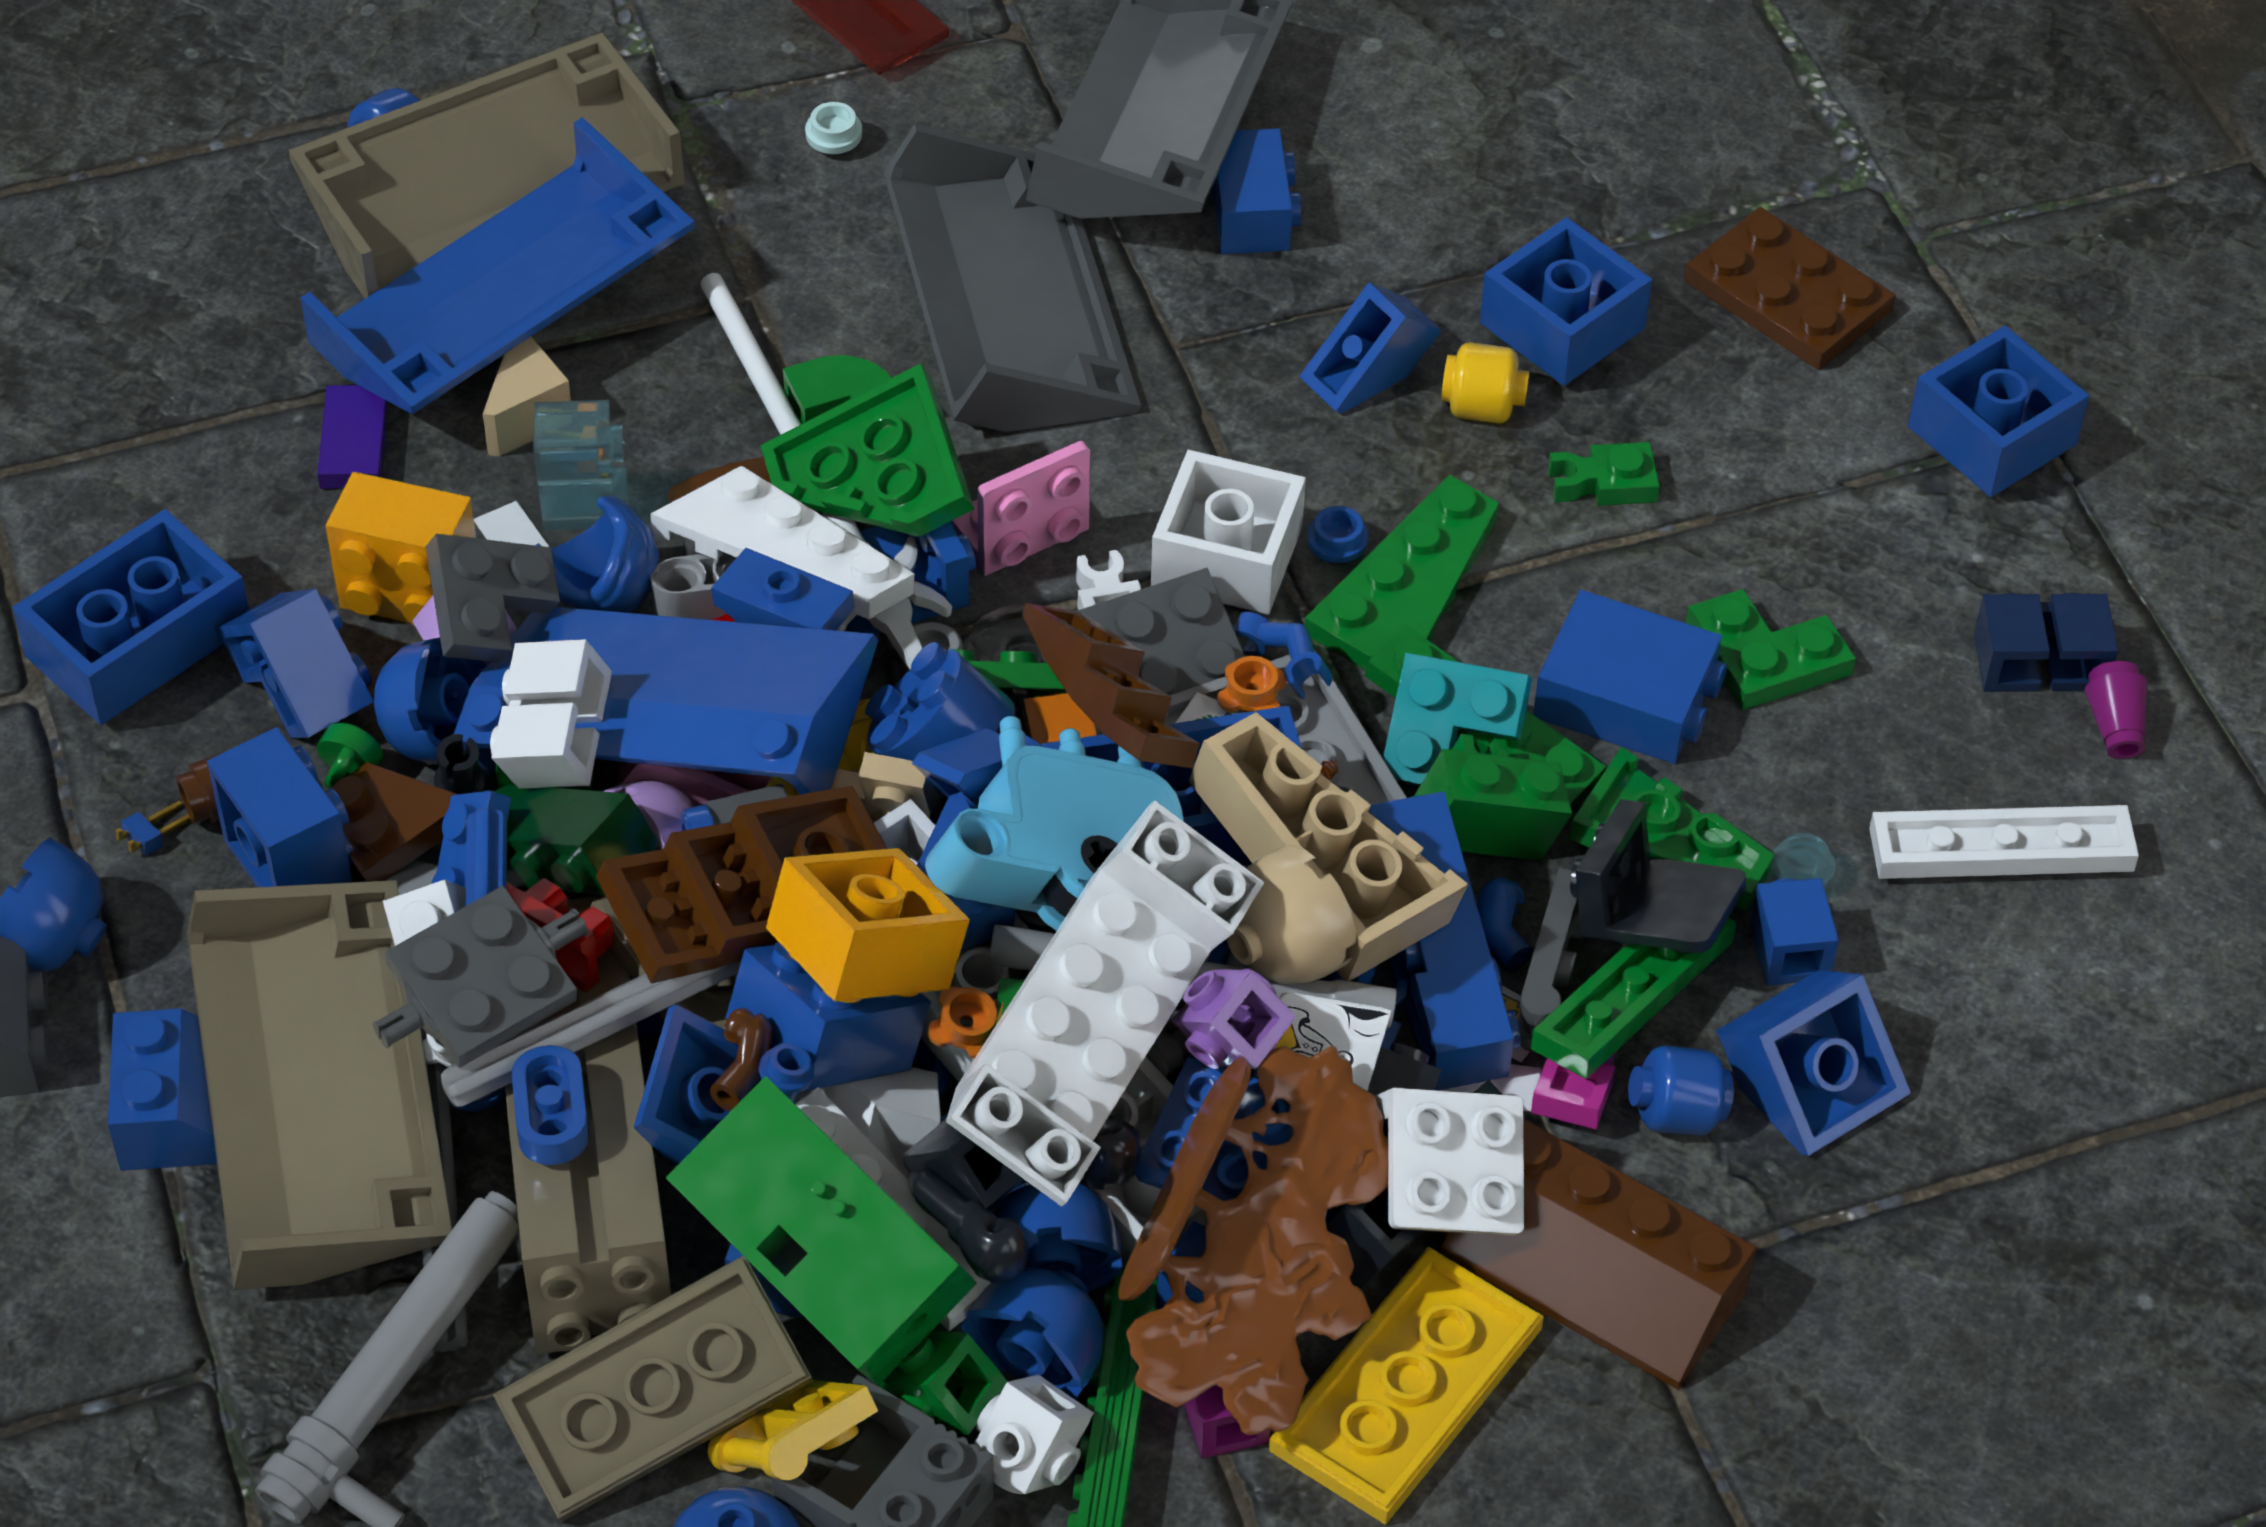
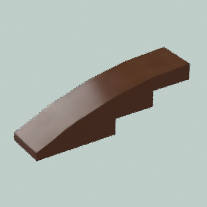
[1022,603,1200,768]

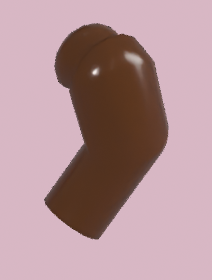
[710,1008,773,1111]

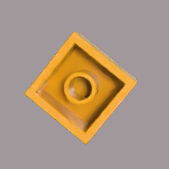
[325,472,476,625]
[766,848,970,1003]

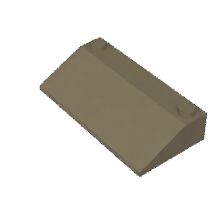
[288,33,685,299]
[187,880,452,1290]

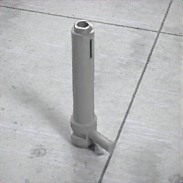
[255,1191,520,1527]

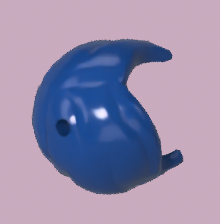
[536,495,659,613]

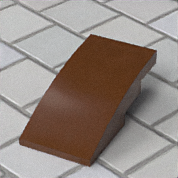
[596,785,888,984]

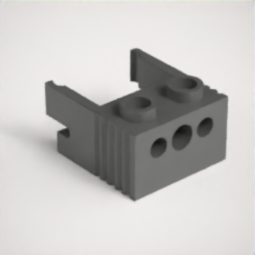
[773,1374,994,1527]

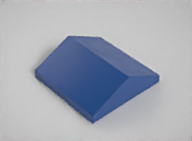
[633,1004,739,1167]

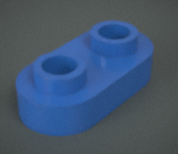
[512,1045,589,1165]

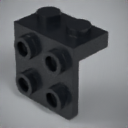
[1570,799,1746,954]

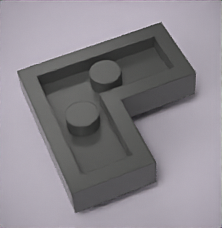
[426,533,560,663]

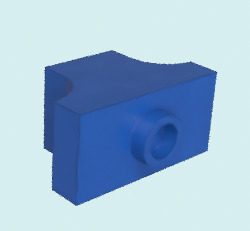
[711,548,855,631]

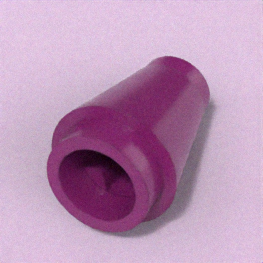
[2084,661,2148,759]

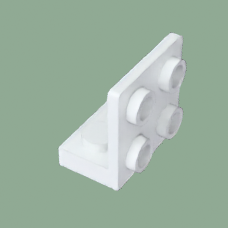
[1375,1088,1524,1235]

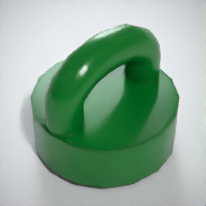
[317,723,384,789]

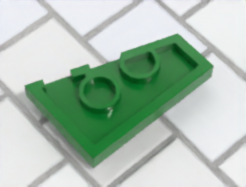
[1568,746,1775,912]

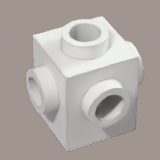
[975,1375,1094,1494]

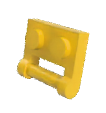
[707,1380,878,1480]

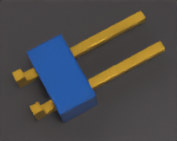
[116,801,191,856]

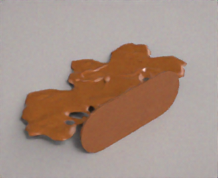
[1118,1045,1388,1435]

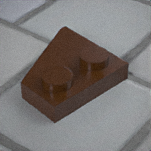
[331,762,458,882]

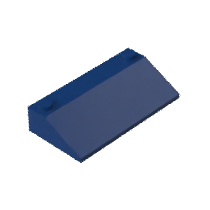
[300,117,695,415]
[453,607,878,795]

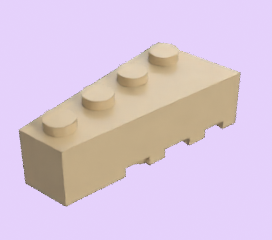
[1188,712,1469,981]

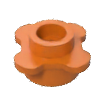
[1217,656,1287,712]
[928,986,997,1059]

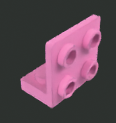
[952,441,1090,576]

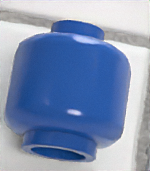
[1628,1045,1734,1136]

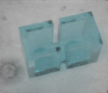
[533,400,628,531]

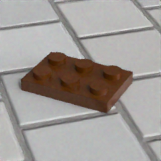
[1684,206,1896,370]

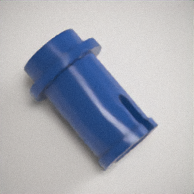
[759,1043,814,1104]

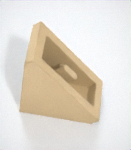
[483,337,573,457]

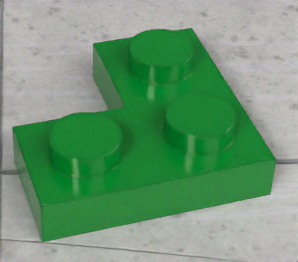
[1685,589,1856,711]

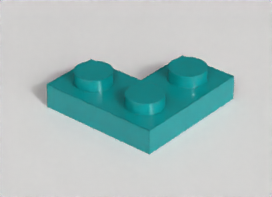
[1383,653,1533,787]

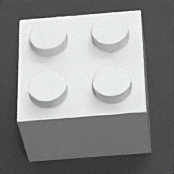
[1151,450,1306,615]

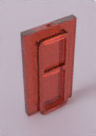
[791,0,949,75]

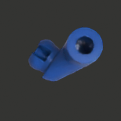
[1477,877,1533,971]

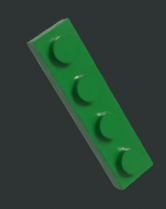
[1365,625,1607,811]
[1531,918,1736,1079]

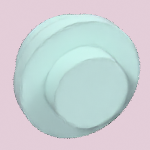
[805,102,862,154]

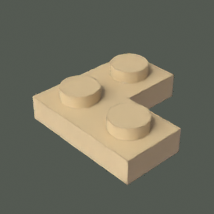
[831,752,941,822]

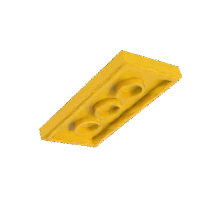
[1269,1247,1544,1525]

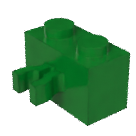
[1414,734,1572,861]

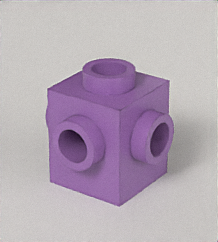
[1172,968,1297,1069]

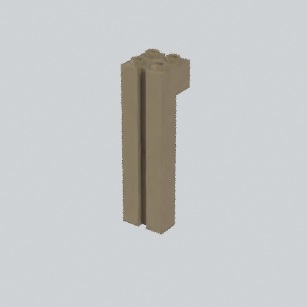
[505,895,671,1355]

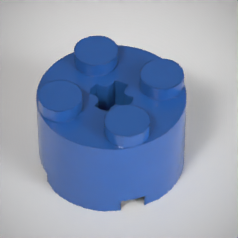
[865,642,1015,790]

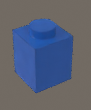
[1750,878,1839,986]

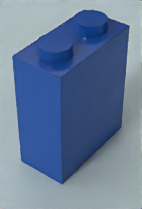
[1533,589,1727,764]

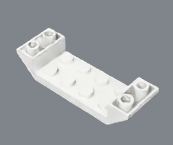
[946,800,1265,1207]

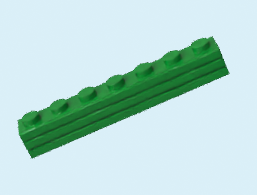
[1067,1270,1158,1527]

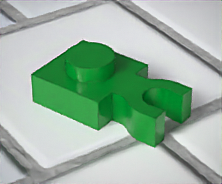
[1548,442,1659,506]

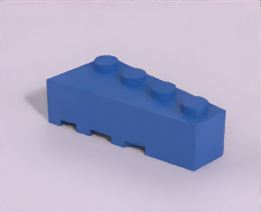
[1368,791,1521,1091]

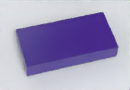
[317,385,389,489]

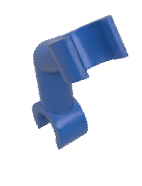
[1233,612,1332,699]

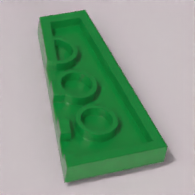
[1304,475,1499,671]

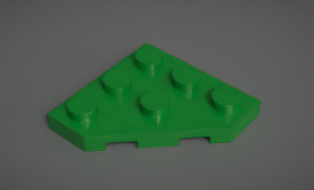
[760,363,974,537]

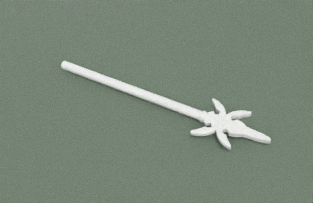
[700,273,952,670]

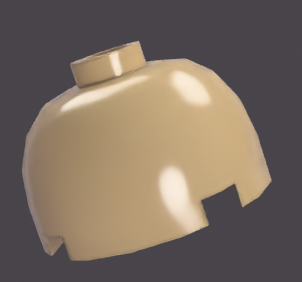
[1227,845,1357,985]

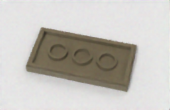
[493,1256,814,1522]

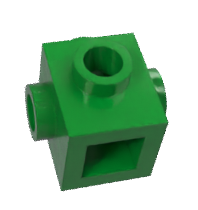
[879,1331,1008,1435]

